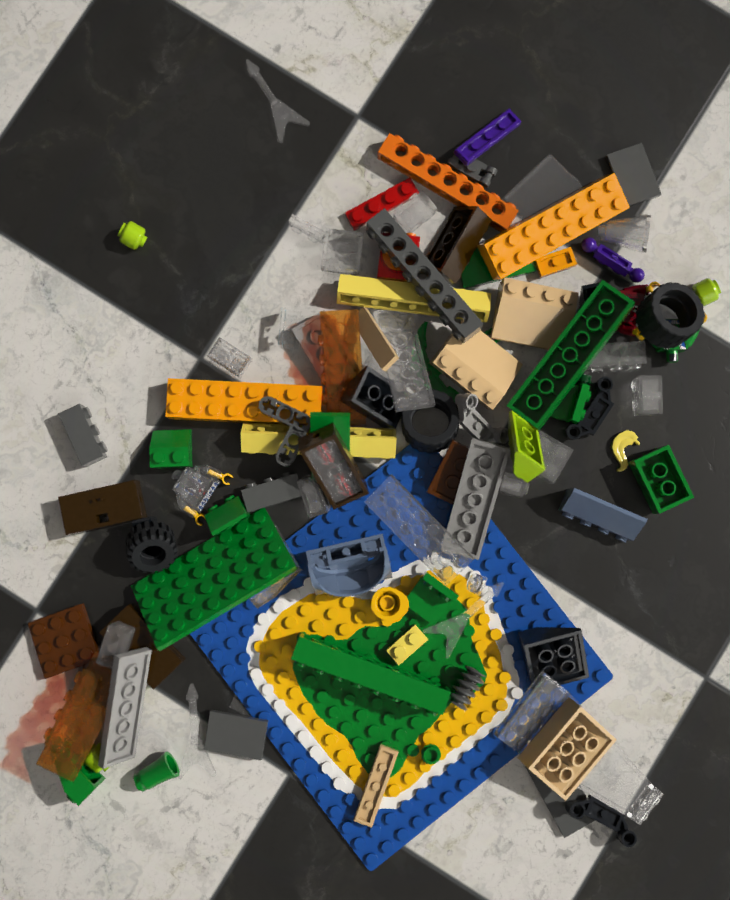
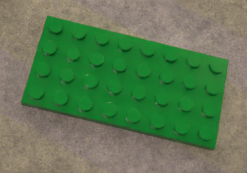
[131,508,298,651]

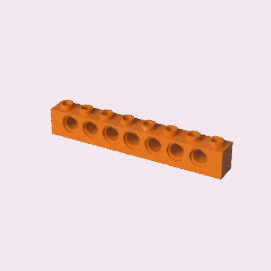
[377,133,519,232]

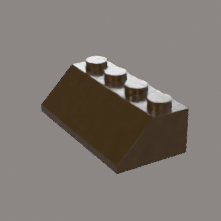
[426,206,492,284]

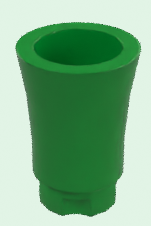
[133,751,180,792]

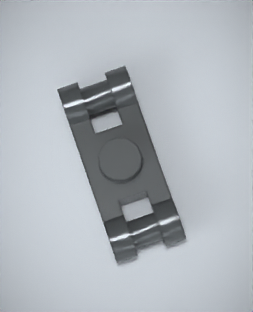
[446,147,498,188]

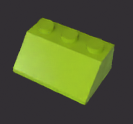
[508,410,545,483]

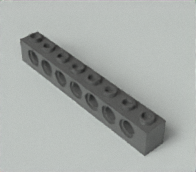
[366,208,483,344]

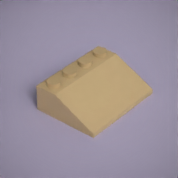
[491,277,578,350]
[429,319,523,410]
[517,697,617,801]

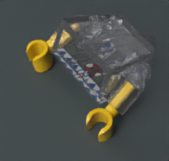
[172,465,233,526]

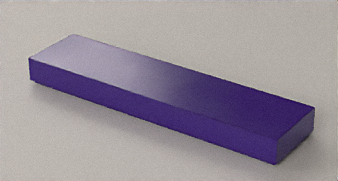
[454,109,522,166]

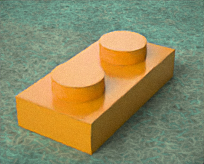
[535,247,577,278]

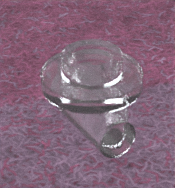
[467,573,488,596]

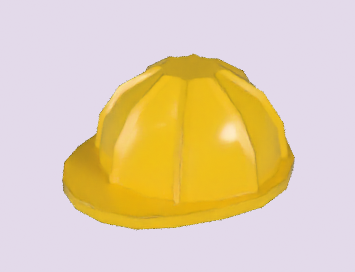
[371,587,409,620]

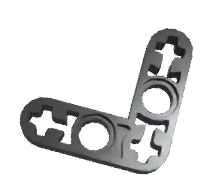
[258,396,310,467]

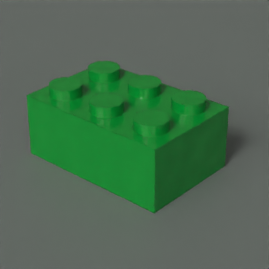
[628,445,694,514]

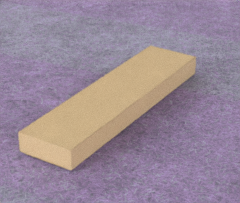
[351,306,399,371]
[353,744,399,828]

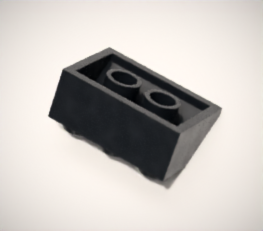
[340,366,411,429]

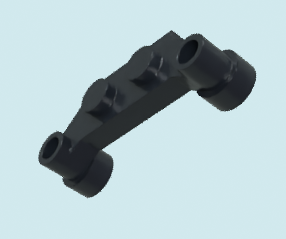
[565,376,614,440]
[565,795,637,847]

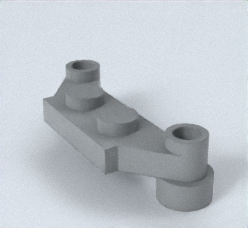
[455,393,509,444]

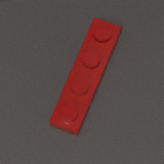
[345,177,419,231]

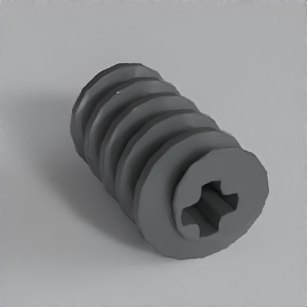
[450,665,487,711]

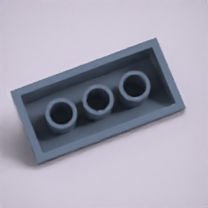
[558,488,647,543]

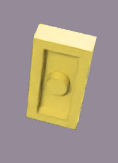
[386,624,428,665]

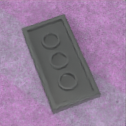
[525,766,595,838]

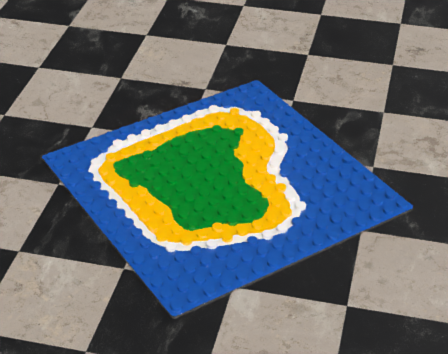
[190,435,613,871]

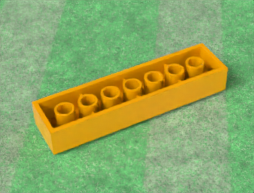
[477,173,630,280]
[165,378,323,425]

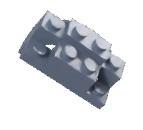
[306,534,392,597]

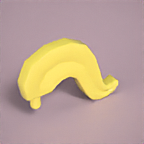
[611,430,640,472]

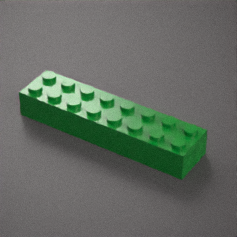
[507,280,635,430]
[291,632,451,716]

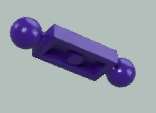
[581,237,645,283]

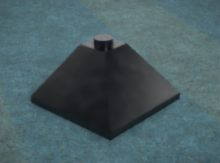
[518,627,589,692]

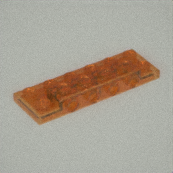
[318,309,366,426]
[36,651,114,782]

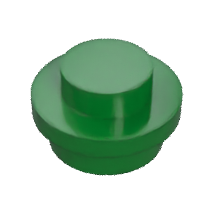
[421,744,441,765]

